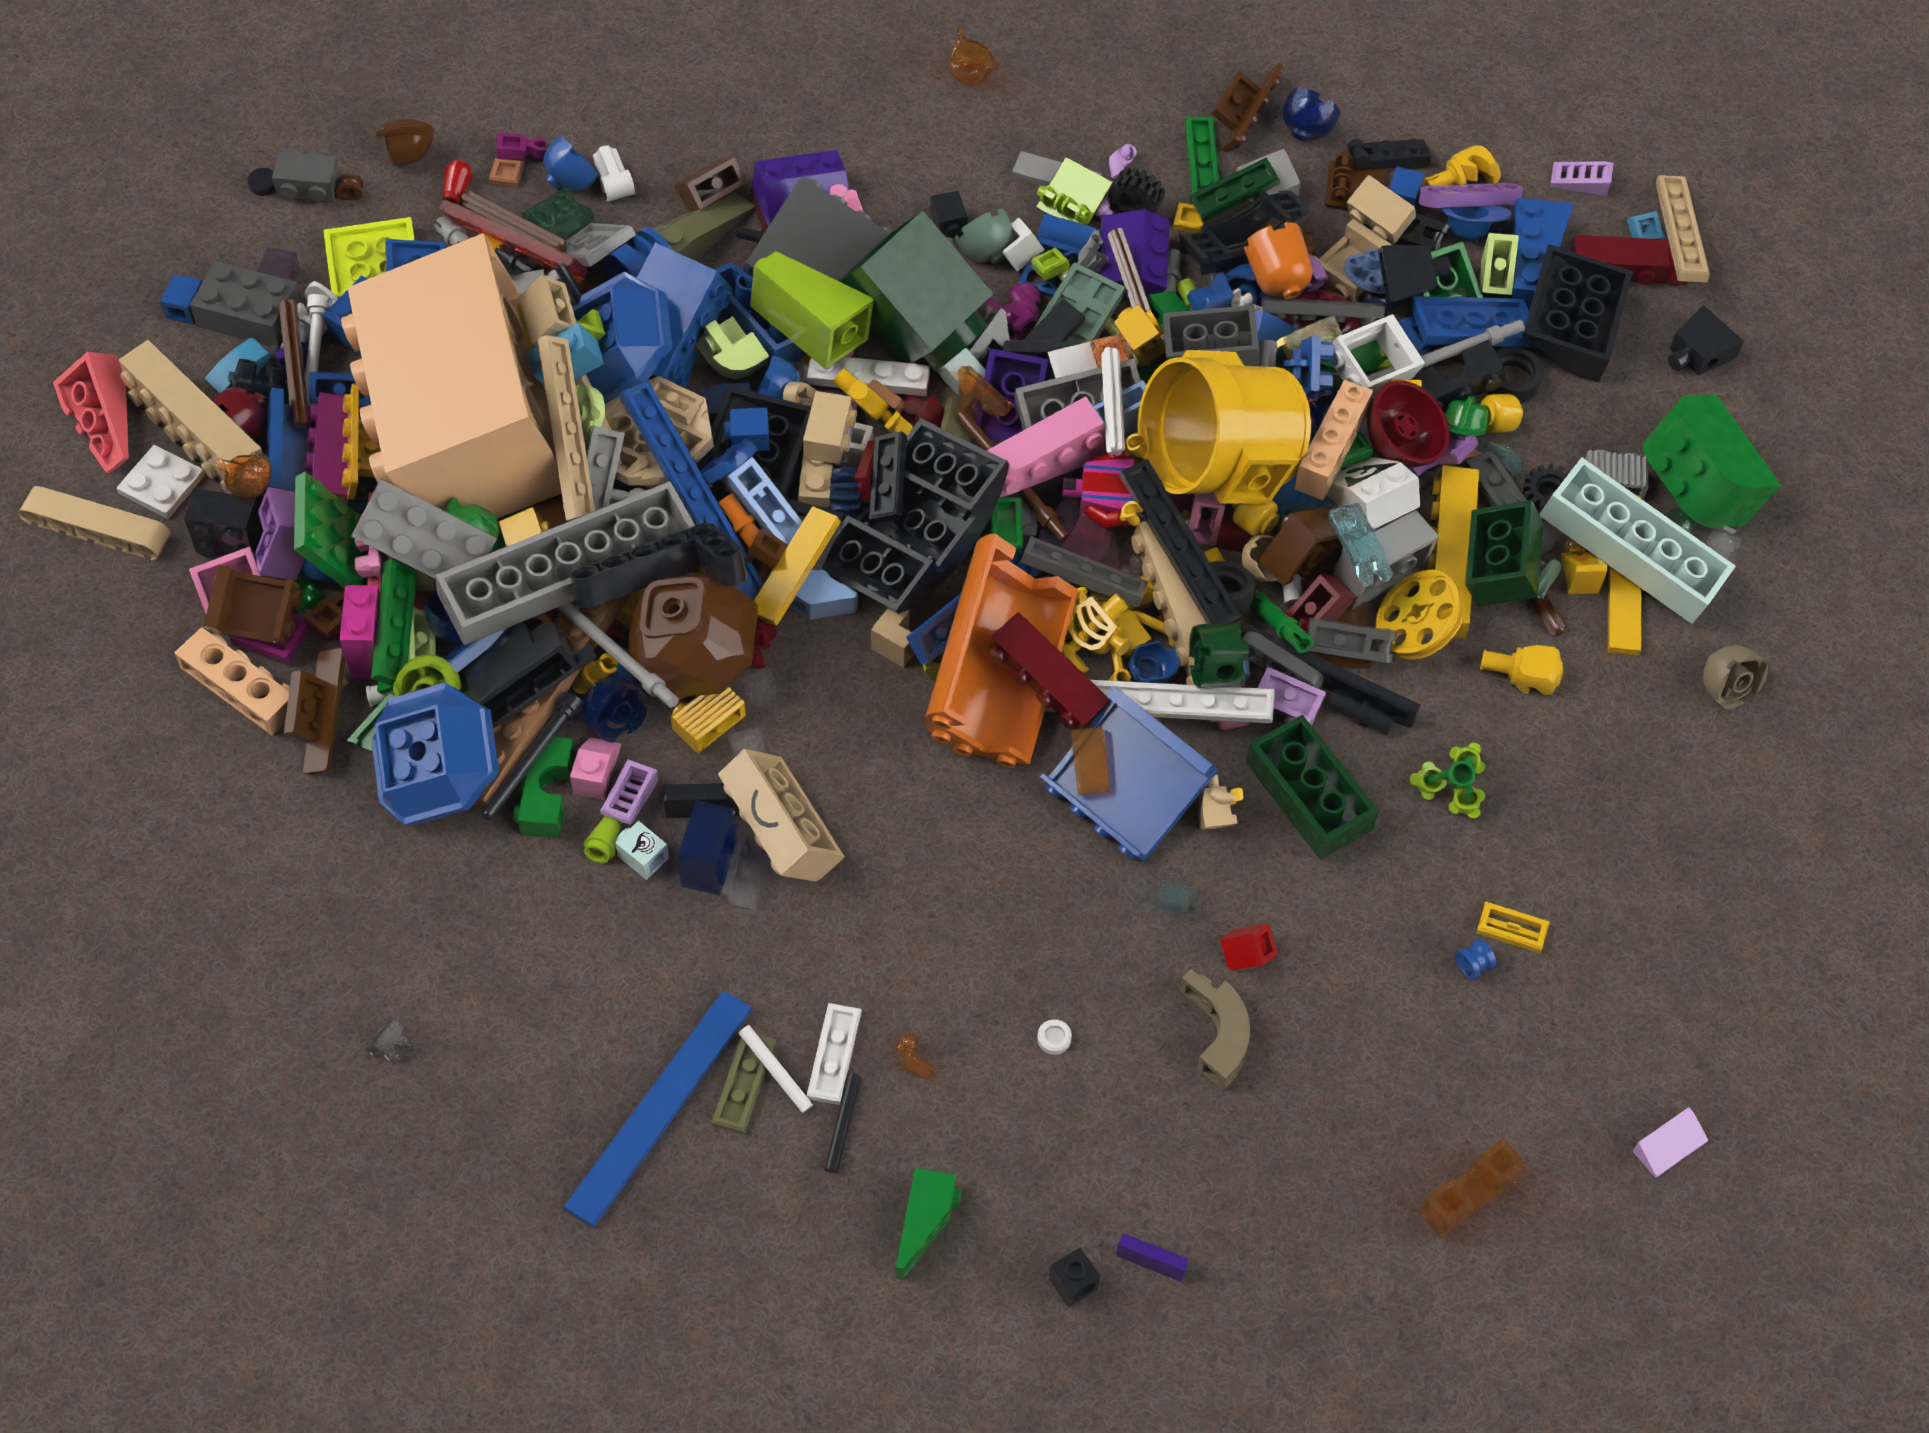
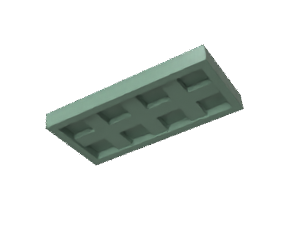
[1028,262,1126,379]

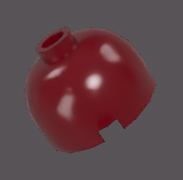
[211,387,268,442]

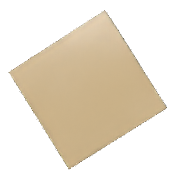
[871,609,915,668]

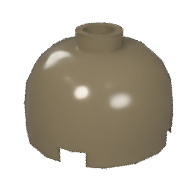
[1702,644,1768,709]

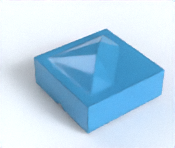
[1627,211,1665,239]

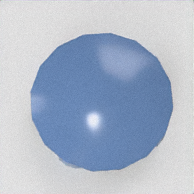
[1344,249,1384,294]

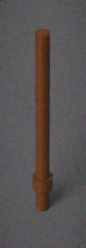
[957,410,1071,543]

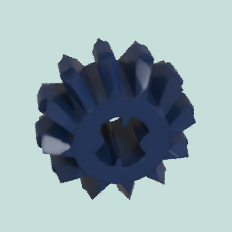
[829,467,865,518]

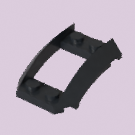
[1178,190,1310,276]

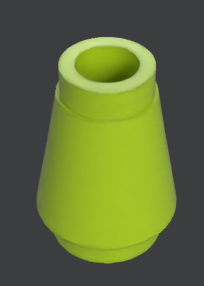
[584,816,622,864]

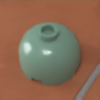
[955,208,1014,264]

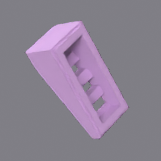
[1550,162,1614,197]
[600,759,658,825]

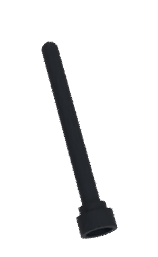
[482,692,585,820]

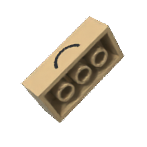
[718,748,845,882]

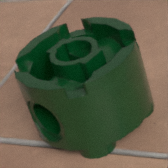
[1189,622,1249,688]

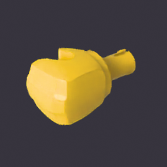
[1424,145,1501,186]
[1480,645,1563,695]

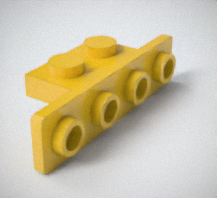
[342,384,381,499]

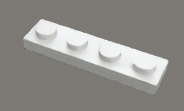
[807,357,930,396]

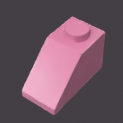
[570,737,621,800]

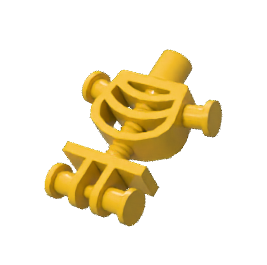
[832,368,913,435]
[1061,587,1131,673]

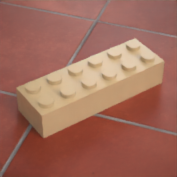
[118,340,267,494]

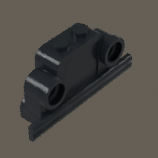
[460,622,597,729]

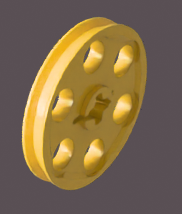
[1376,570,1466,660]

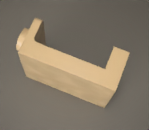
[1314,218,1392,302]

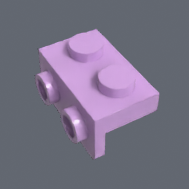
[1258,667,1326,726]

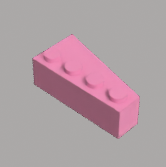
[987,397,1108,498]

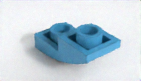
[205,338,272,393]

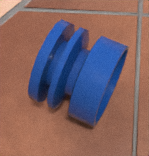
[603,227,673,279]

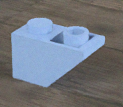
[789,567,858,620]

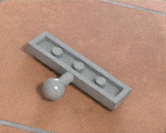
[586,426,646,511]

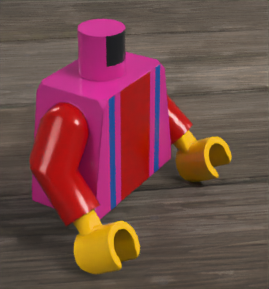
[1062,433,1146,529]

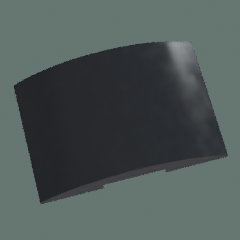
[814,418,1010,614]

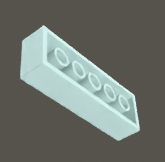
[1539,458,1736,624]

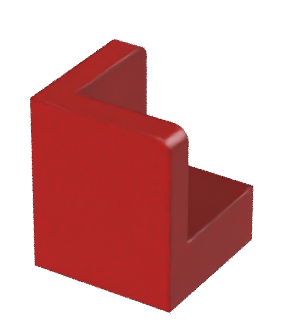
[1219,923,1278,970]

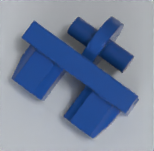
[1284,335,1334,395]

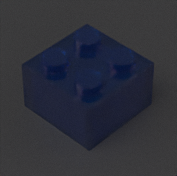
[677,800,741,896]

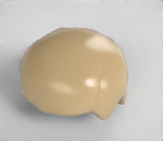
[1241,534,1279,582]

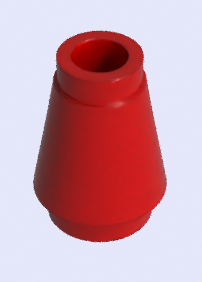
[443,160,473,205]

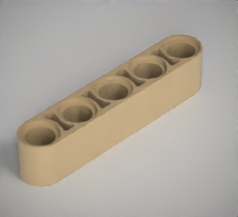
[18,486,171,561]

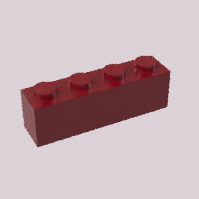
[1570,235,1688,287]
[989,612,1110,735]

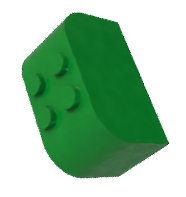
[1643,394,1782,528]

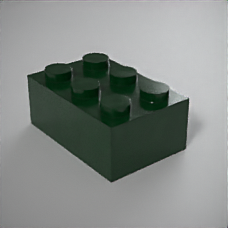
[1465,500,1543,607]

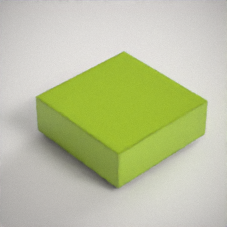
[1030,248,1070,281]

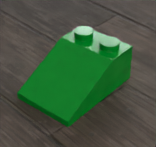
[1411,242,1483,299]

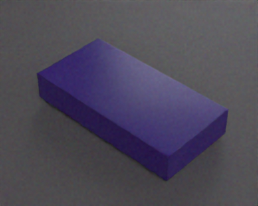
[1116,1233,1189,1282]

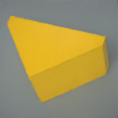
[1561,552,1607,594]

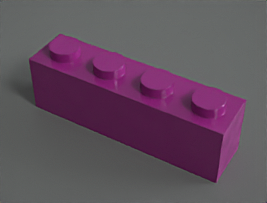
[305,392,348,504]

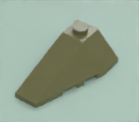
[653,192,756,261]

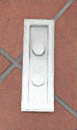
[807,1003,862,1105]

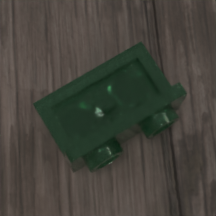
[522,186,595,238]

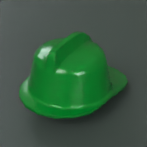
[1445,396,1489,436]

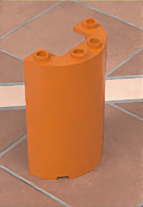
[924,534,1078,768]

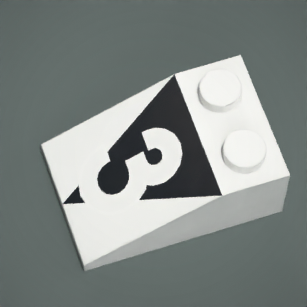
[1326,457,1420,532]

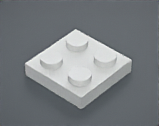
[116,445,205,519]

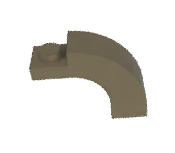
[1180,969,1250,1091]

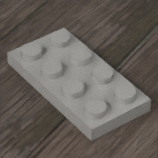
[351,479,497,579]

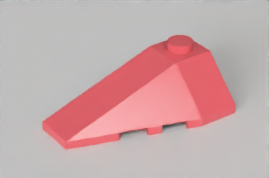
[53,352,129,473]

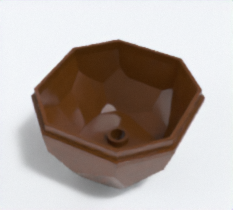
[628,571,758,697]

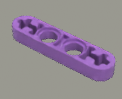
[1419,183,1523,208]

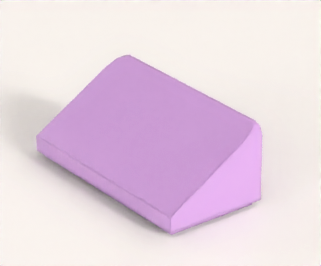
[1633,1107,1708,1178]

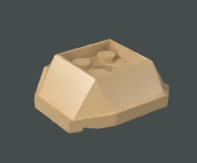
[586,376,714,490]

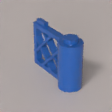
[1018,213,1101,298]

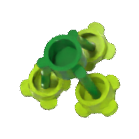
[1410,742,1485,819]

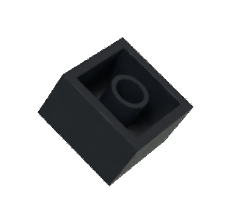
[184,488,264,558]

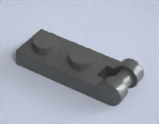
[1305,618,1397,663]

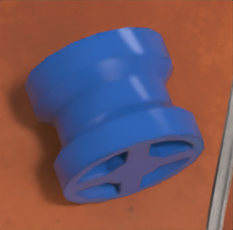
[1454,938,1497,981]

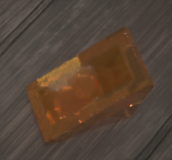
[958,366,1013,416]

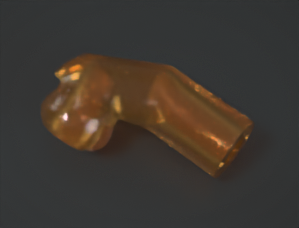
[896,1033,935,1081]

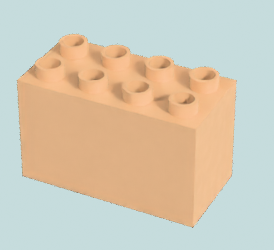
[341,233,562,518]

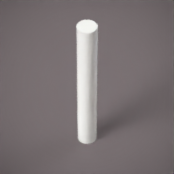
[739,1025,813,1113]

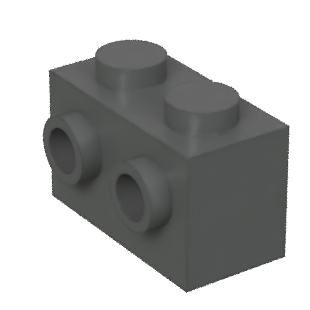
[272,151,341,202]

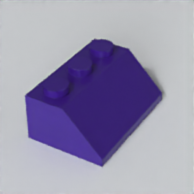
[752,150,849,227]
[1099,209,1169,299]

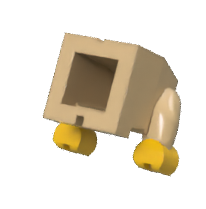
[1197,775,1243,830]

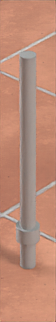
[1367,319,1525,381]
[557,602,679,708]

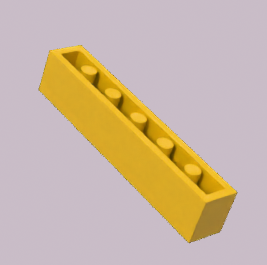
[1426,465,1479,639]

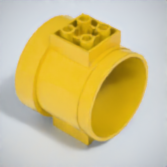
[1137,350,1311,504]

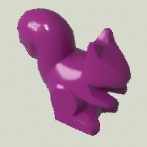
[985,283,1041,340]

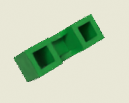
[513,735,575,838]

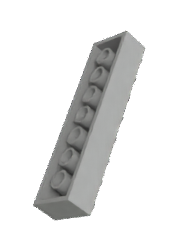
[435,481,695,645]

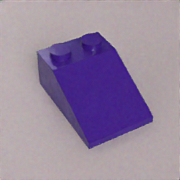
[972,348,1053,443]

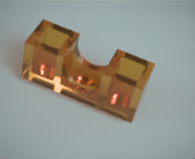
[1419,1138,1527,1240]

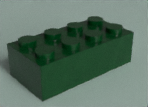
[1246,714,1379,860]

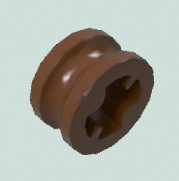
[336,173,363,200]

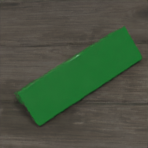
[371,558,417,694]

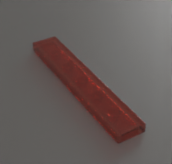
[439,199,588,279]

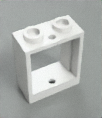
[1329,314,1425,395]

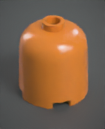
[1244,222,1313,300]

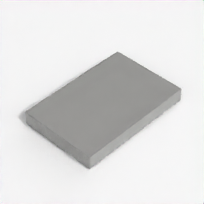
[560,223,636,267]

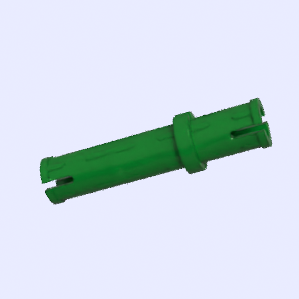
[1250,592,1314,653]

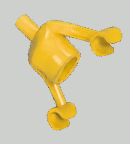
[1102,600,1176,682]

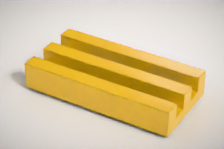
[1476,902,1550,954]

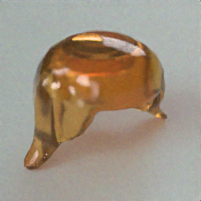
[948,27,1000,84]
[215,451,271,499]

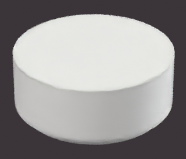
[1037,1020,1072,1055]

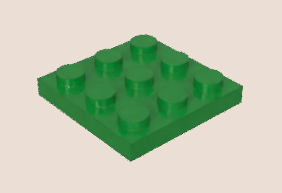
[294,472,368,588]

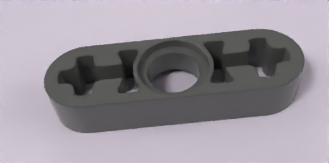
[1242,632,1324,689]

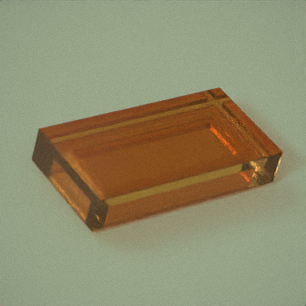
[1071,727,1111,796]

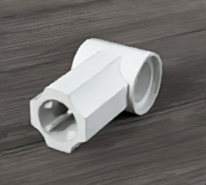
[593,145,635,202]

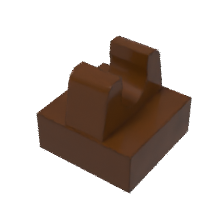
[747,528,788,572]

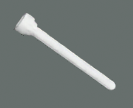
[305,294,332,435]

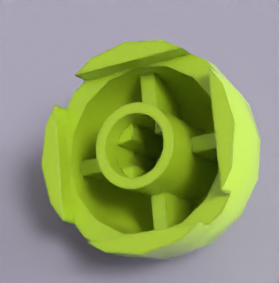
[393,655,461,697]

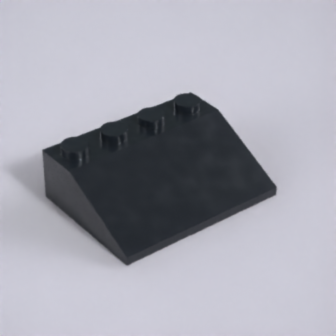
[1522,244,1633,382]
[697,386,811,501]

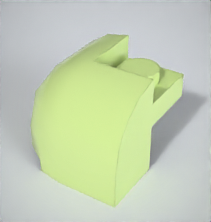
[696,316,769,379]

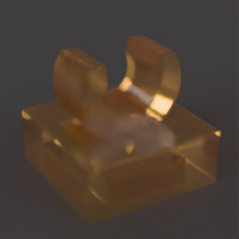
[1090,334,1129,368]

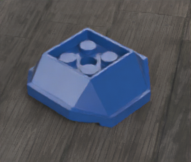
[572,272,673,404]
[371,682,499,826]

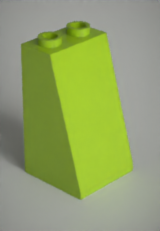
[750,251,874,369]

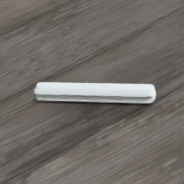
[1101,347,1125,456]

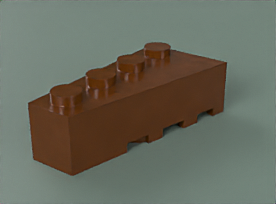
[1259,506,1384,585]

